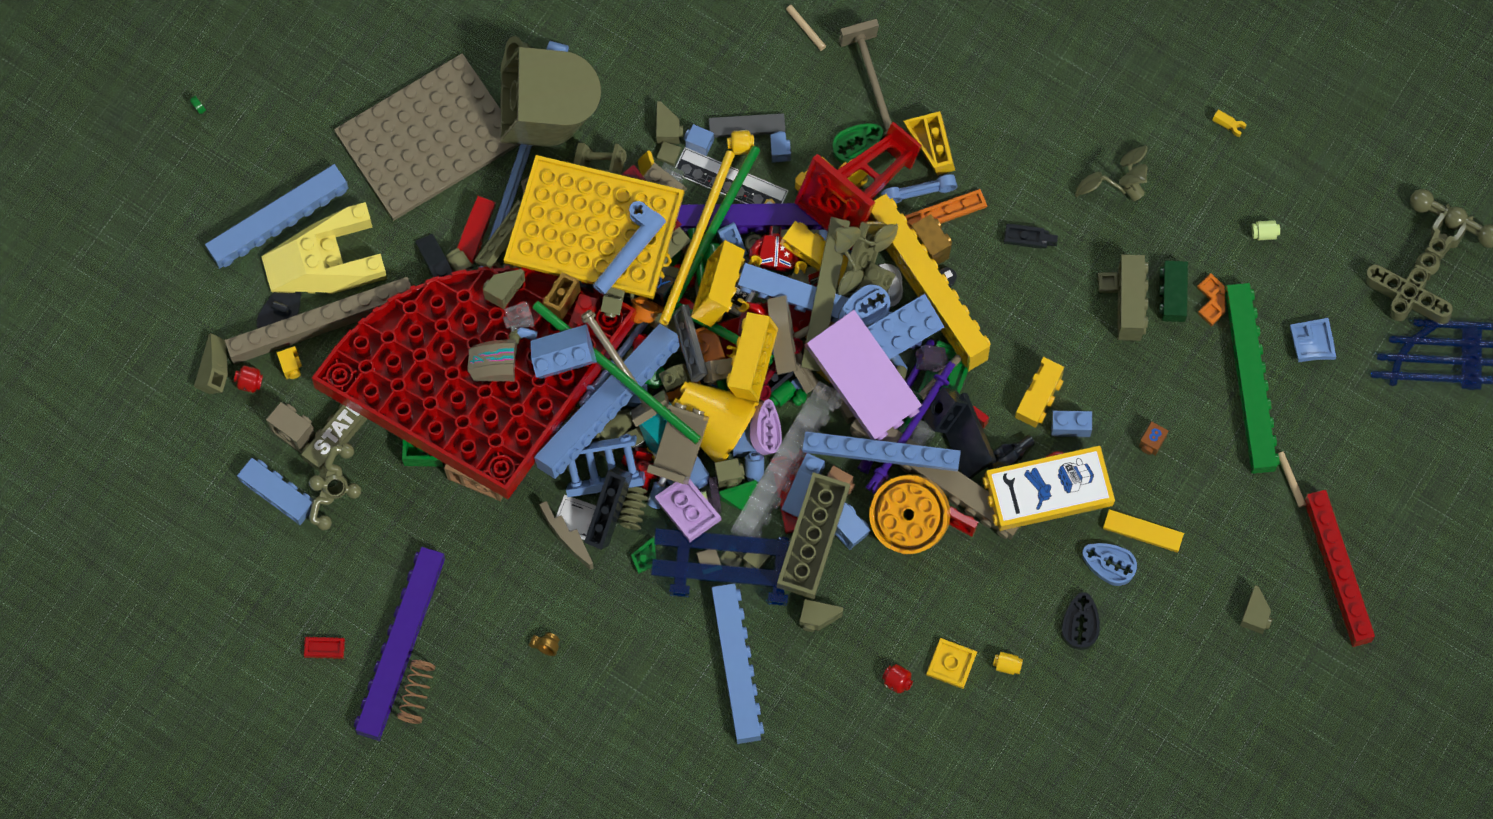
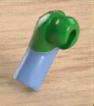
[791,378,807,406]

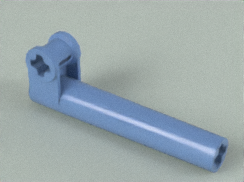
[593,201,666,295]

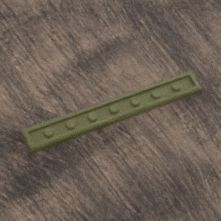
[800,217,850,372]

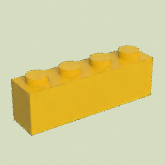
[779,221,849,285]

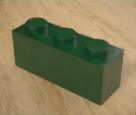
[1159,261,1188,322]

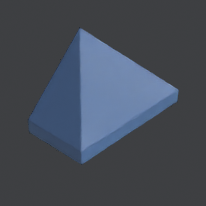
[716,222,747,256]

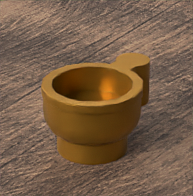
[529,632,560,656]

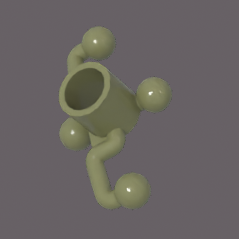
[309,443,361,530]

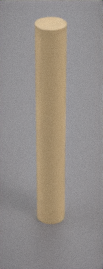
[786,5,826,51]
[1278,452,1306,508]

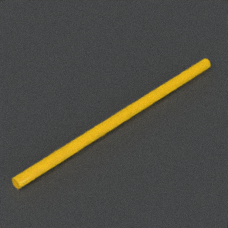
[659,150,735,325]

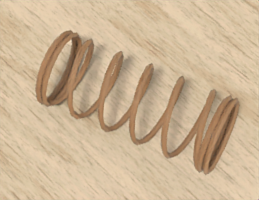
[397,660,436,724]

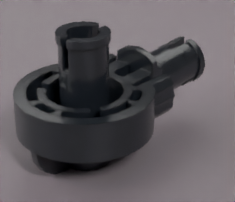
[988,435,1035,470]

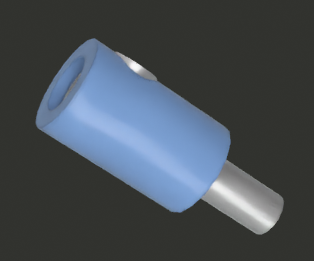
[647,477,668,509]

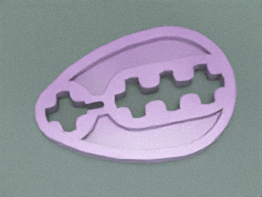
[750,399,782,455]

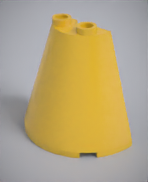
[671,381,759,463]

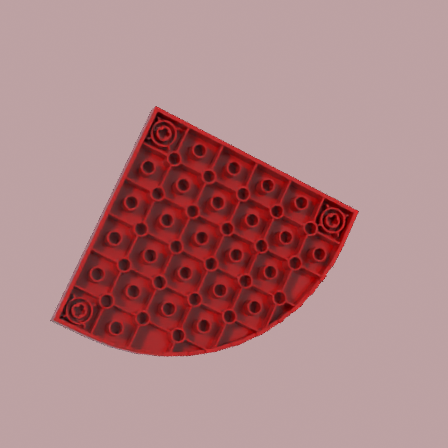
[312,266,637,499]

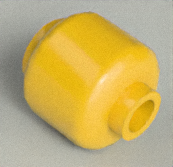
[727,130,754,155]

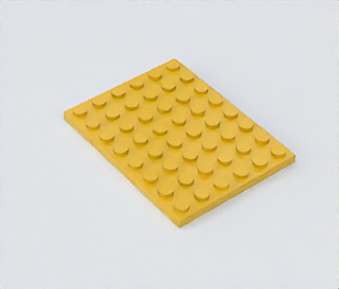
[504,155,684,299]

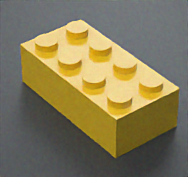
[691,240,745,327]
[726,312,778,402]

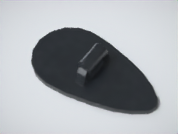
[256,292,301,329]

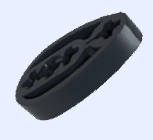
[1061,592,1100,650]

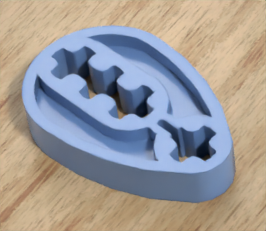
[838,285,890,325]
[1082,543,1137,586]

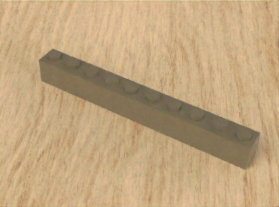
[225,277,411,365]
[850,419,1020,540]

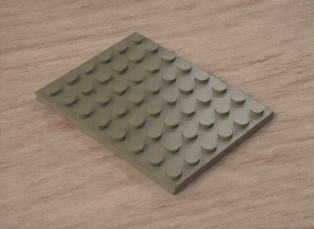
[334,54,520,221]

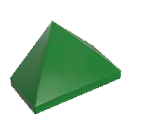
[719,480,757,512]

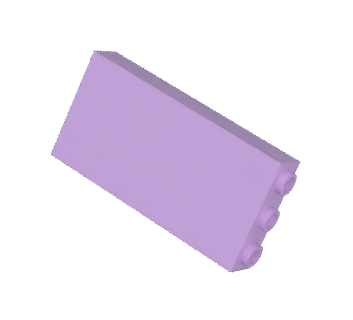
[805,310,922,441]

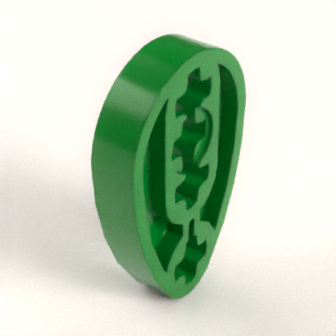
[833,124,883,164]

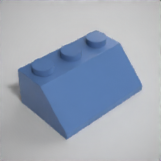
[531,325,597,379]

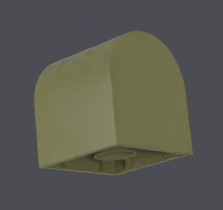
[500,47,601,146]

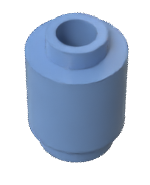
[745,452,764,482]

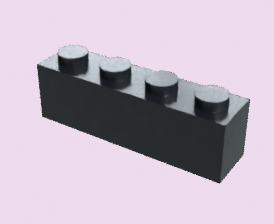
[584,467,633,550]

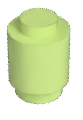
[1251,220,1280,241]

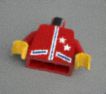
[748,226,807,274]

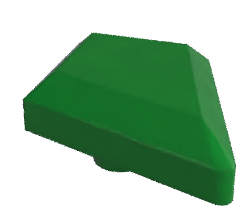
[631,537,657,574]

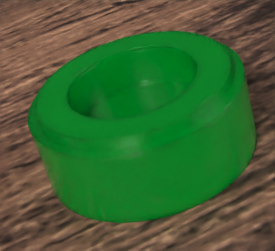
[190,96,207,114]

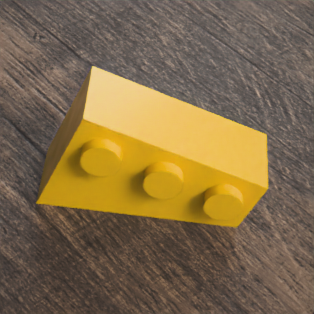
[1015,357,1064,428]

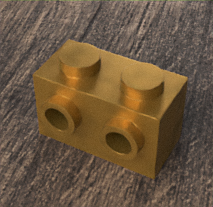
[543,272,581,321]

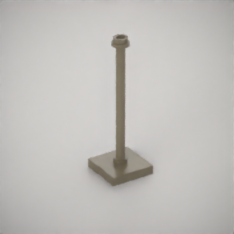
[839,19,891,136]
[581,310,669,427]

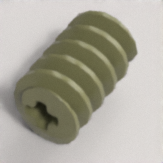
[618,487,648,530]

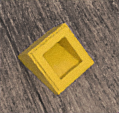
[638,150,654,176]

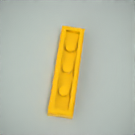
[1103,509,1184,553]

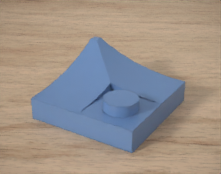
[1290,318,1336,362]

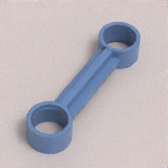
[881,174,957,204]

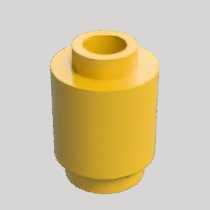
[993,651,1023,675]

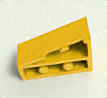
[904,111,955,175]

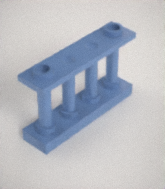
[566,434,646,497]

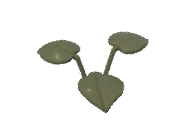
[1075,145,1148,201]
[833,224,898,296]

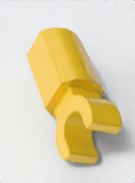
[1212,109,1246,137]

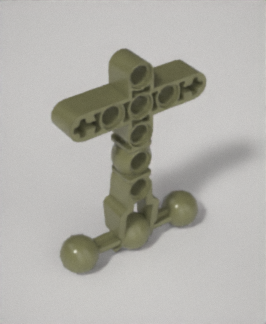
[1366,189,1493,324]

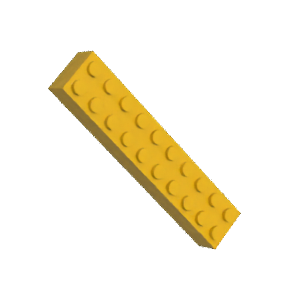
[867,194,991,371]

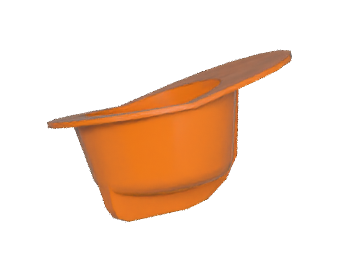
[631,296,664,323]

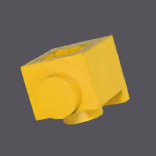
[277,346,302,379]

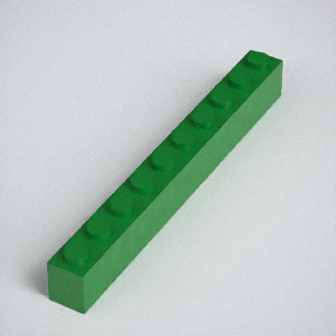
[1225,283,1280,474]

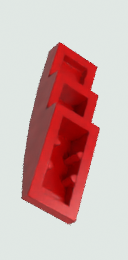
[451,196,496,272]

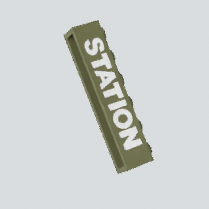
[301,404,367,472]

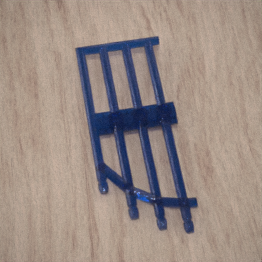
[1371,319,1493,390]

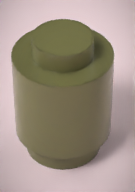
[446,248,473,272]

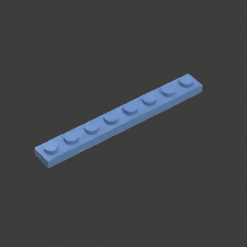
[802,431,961,472]

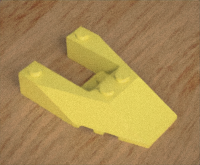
[261,202,387,294]

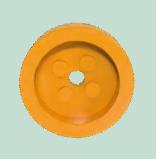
[869,474,950,554]

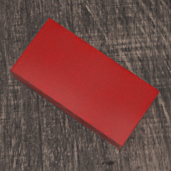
[304,637,345,659]

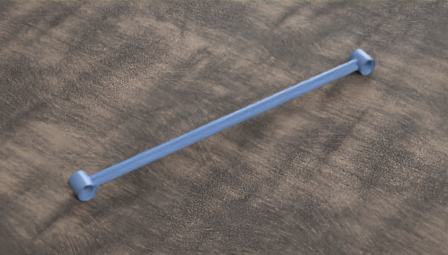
[480,41,569,267]

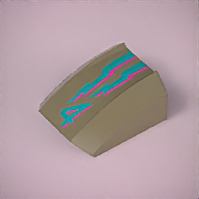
[468,339,517,382]

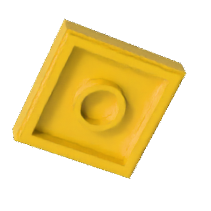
[926,638,977,689]

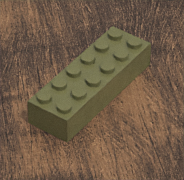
[777,472,851,599]

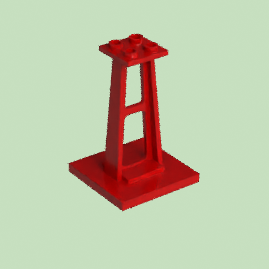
[794,122,922,251]

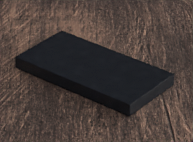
[945,393,996,479]

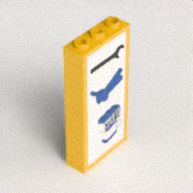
[983,446,1115,531]

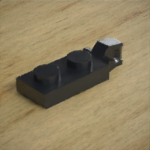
[1004,224,1058,249]

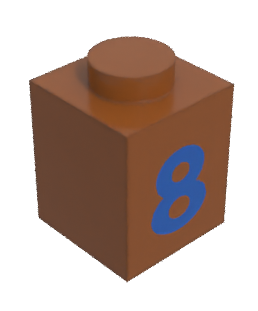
[1139,422,1169,456]

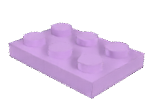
[655,479,721,542]

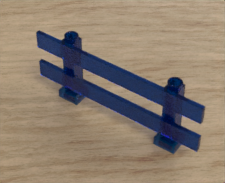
[651,529,790,606]

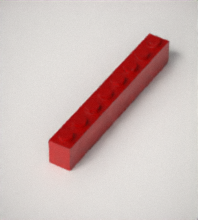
[1305,490,1375,647]

